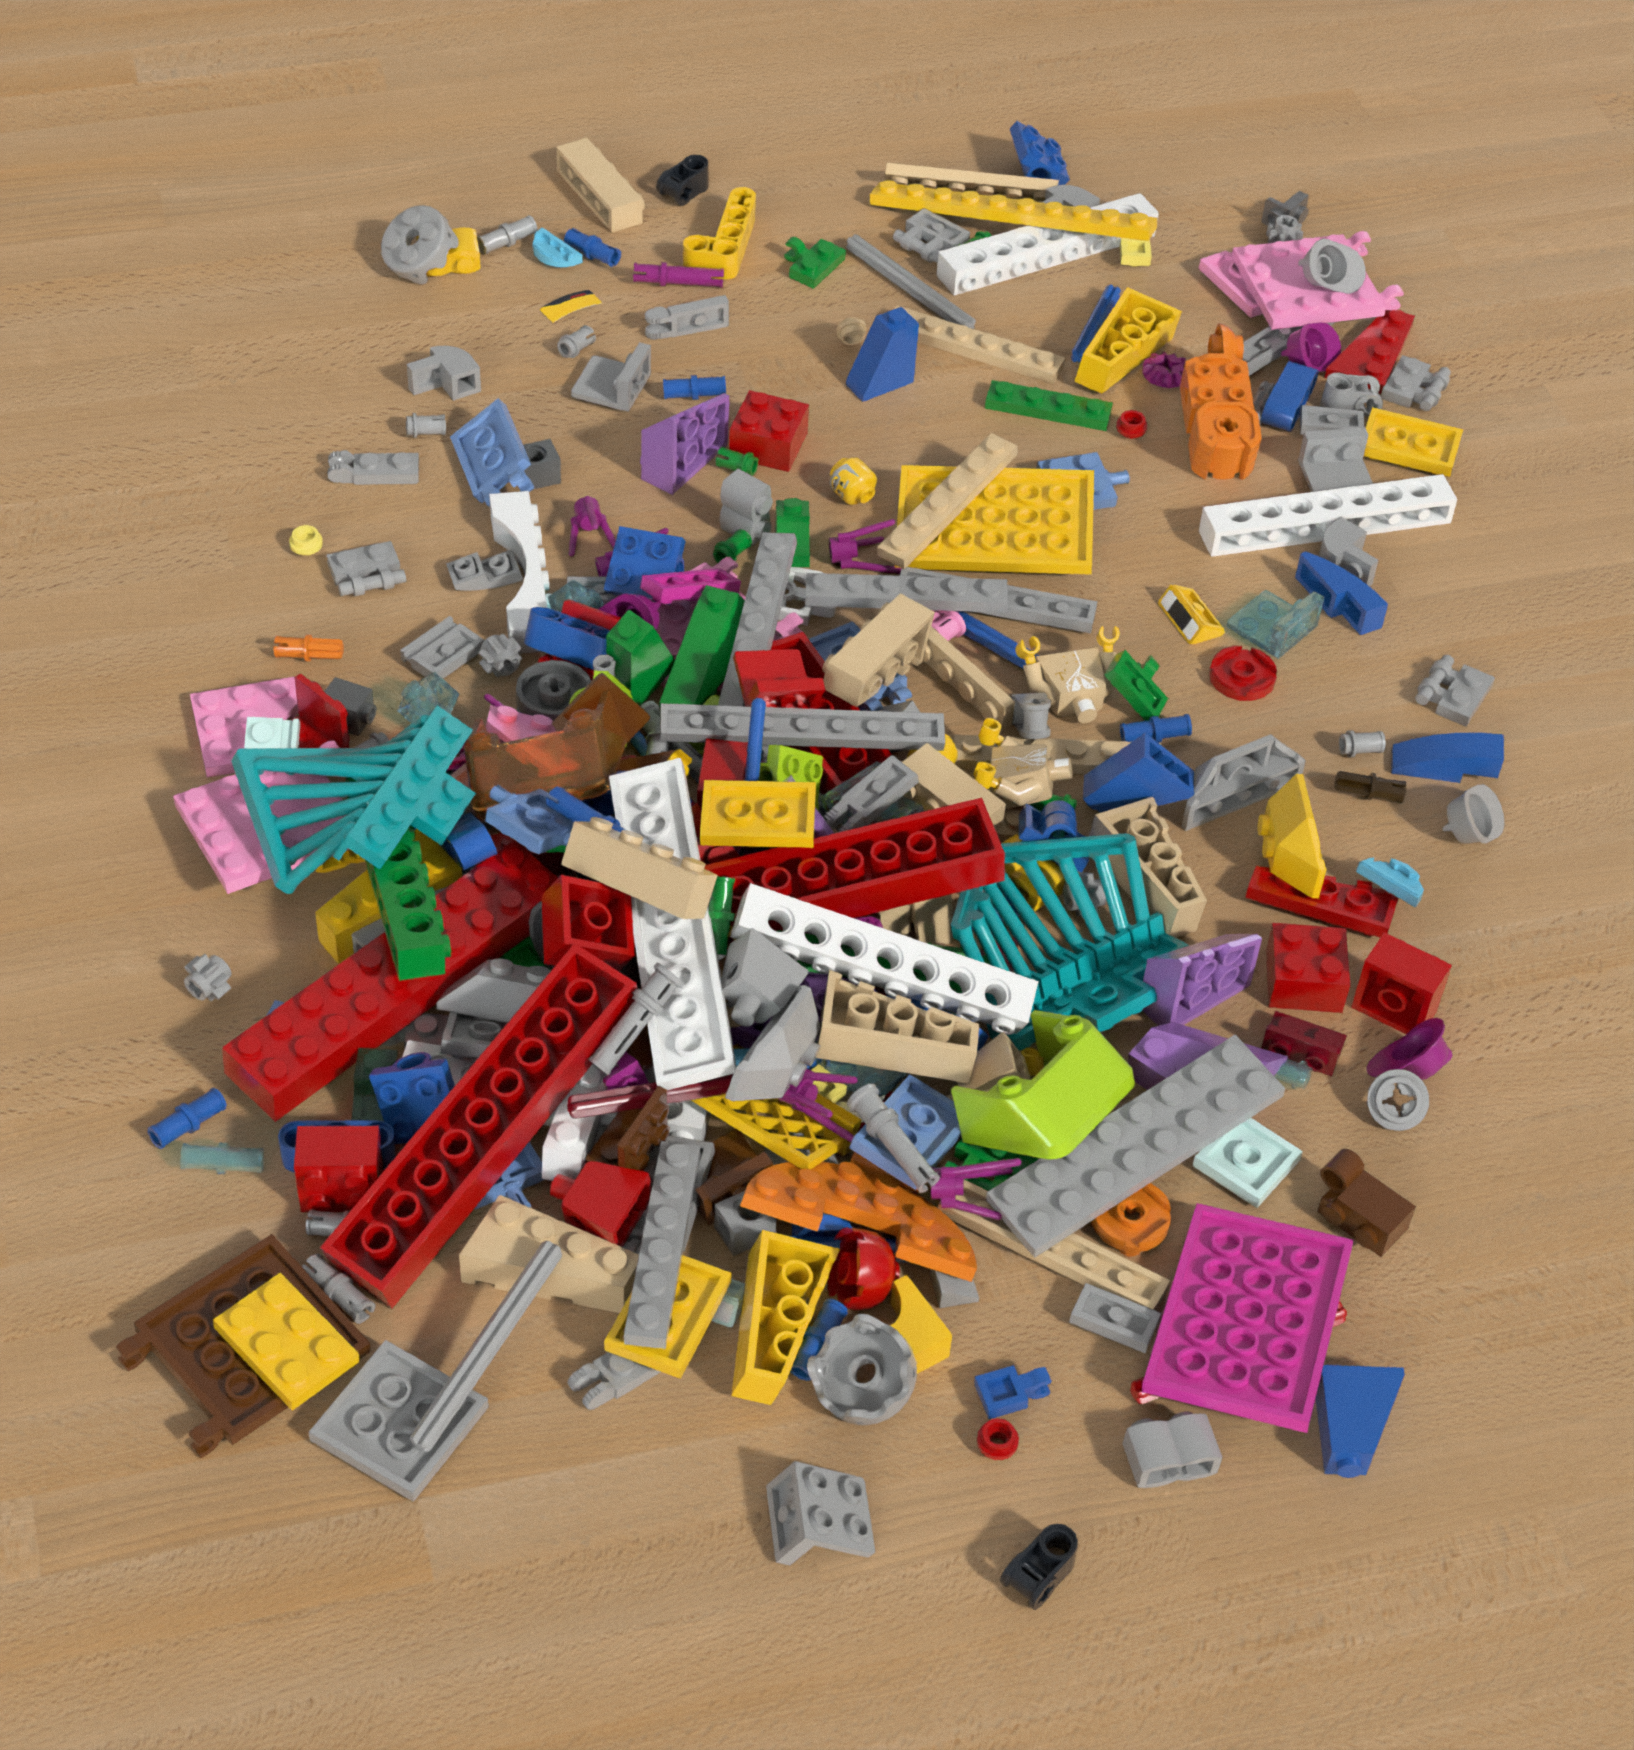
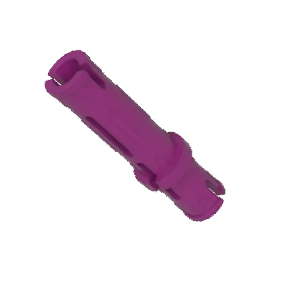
[633,262,724,288]

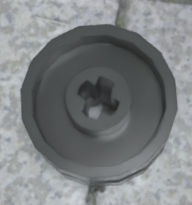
[516,660,591,721]

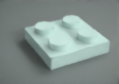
[1193,1118,1303,1208]

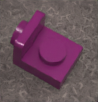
[603,1052,649,1112]

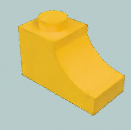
[889,1275,952,1374]

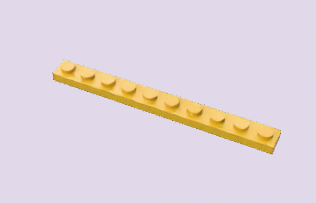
[870,180,1157,241]

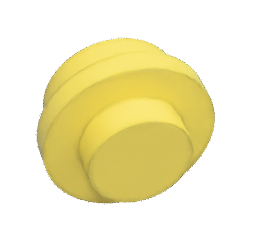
[289,525,323,556]

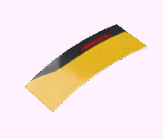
[539,290,603,323]

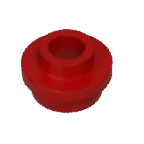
[1116,410,1147,439]
[977,1418,1019,1460]

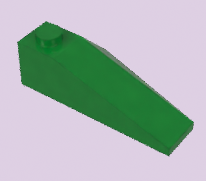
[659,585,745,707]

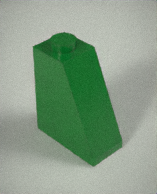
[606,610,675,706]

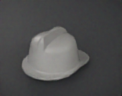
[1298,239,1366,294]
[1442,784,1504,844]

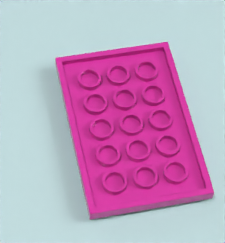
[1142,1203,1354,1433]

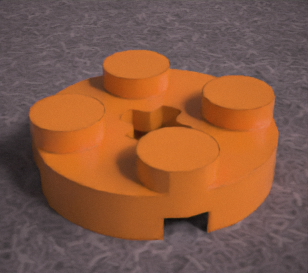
[1091,1183,1171,1257]

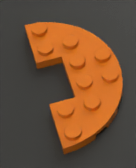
[740,1162,977,1282]

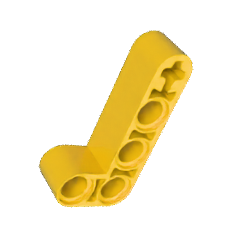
[683,187,756,280]

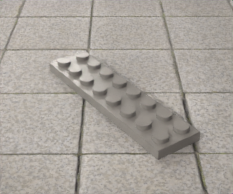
[986,1035,1285,1258]

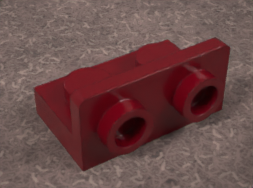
[1261,1010,1347,1077]

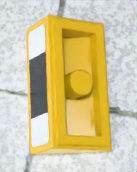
[1158,584,1225,644]

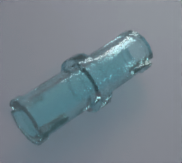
[180,1142,264,1174]

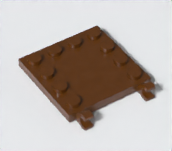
[116,1234,371,1458]

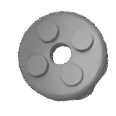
[381,205,459,284]
[807,1314,917,1425]

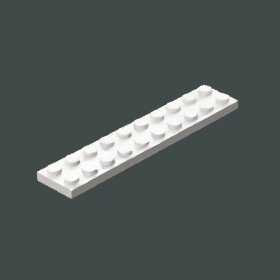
[609,757,737,1090]

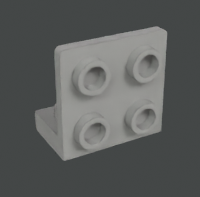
[571,342,651,412]
[1298,427,1373,492]
[766,1461,875,1566]

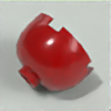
[827,1228,900,1310]

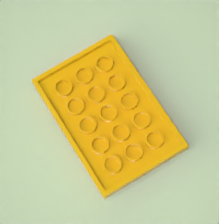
[894,465,1094,575]

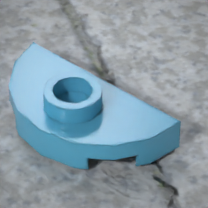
[532,227,582,267]
[1356,857,1424,908]

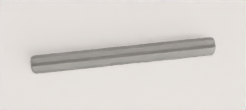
[846,234,976,329]
[410,1240,562,1452]

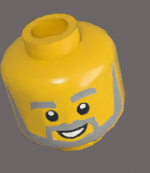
[829,457,877,505]

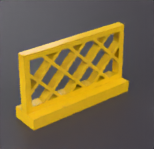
[691,1044,862,1169]

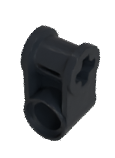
[656,154,709,206]
[1000,1523,1078,1610]

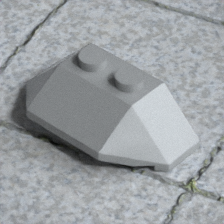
[1182,734,1306,831]
[436,959,550,1023]
[725,985,821,1101]

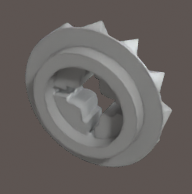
[1367,1069,1429,1131]

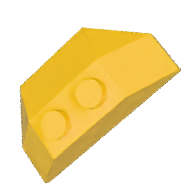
[1257,774,1326,898]

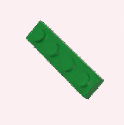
[985,380,1113,431]

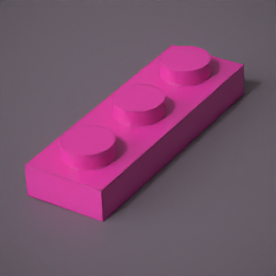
[640,568,741,604]

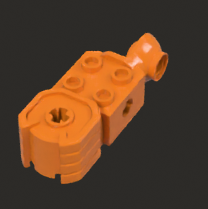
[1180,323,1262,480]

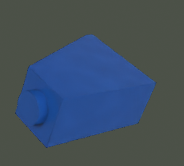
[846,307,919,402]
[1083,733,1194,813]
[1316,1365,1405,1478]

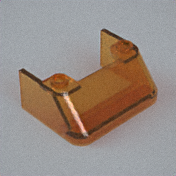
[464,690,627,820]

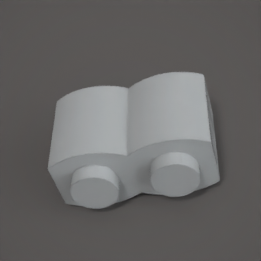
[720,469,773,546]
[1122,1411,1223,1488]

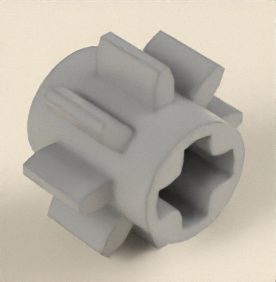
[1266,215,1303,243]
[479,633,522,677]
[1063,872,1106,918]
[184,954,232,1001]

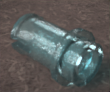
[1274,1059,1312,1090]

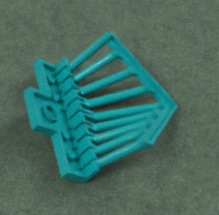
[231,705,476,894]
[951,833,1189,1051]

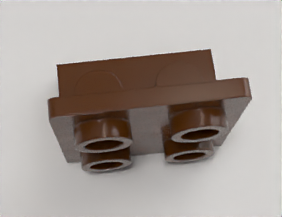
[551,673,650,772]
[585,1086,670,1171]
[695,1129,773,1225]

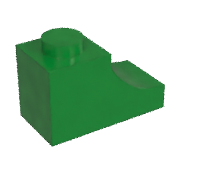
[775,498,810,567]

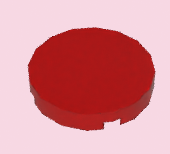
[1209,646,1277,701]

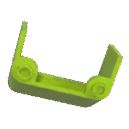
[951,1010,1135,1159]

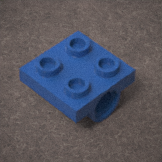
[1009,121,1070,185]
[603,526,686,605]
[1019,800,1089,873]
[369,1052,455,1144]

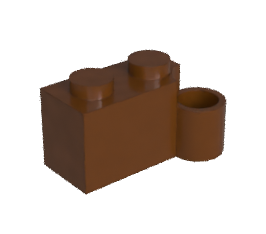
[1317,1148,1416,1257]

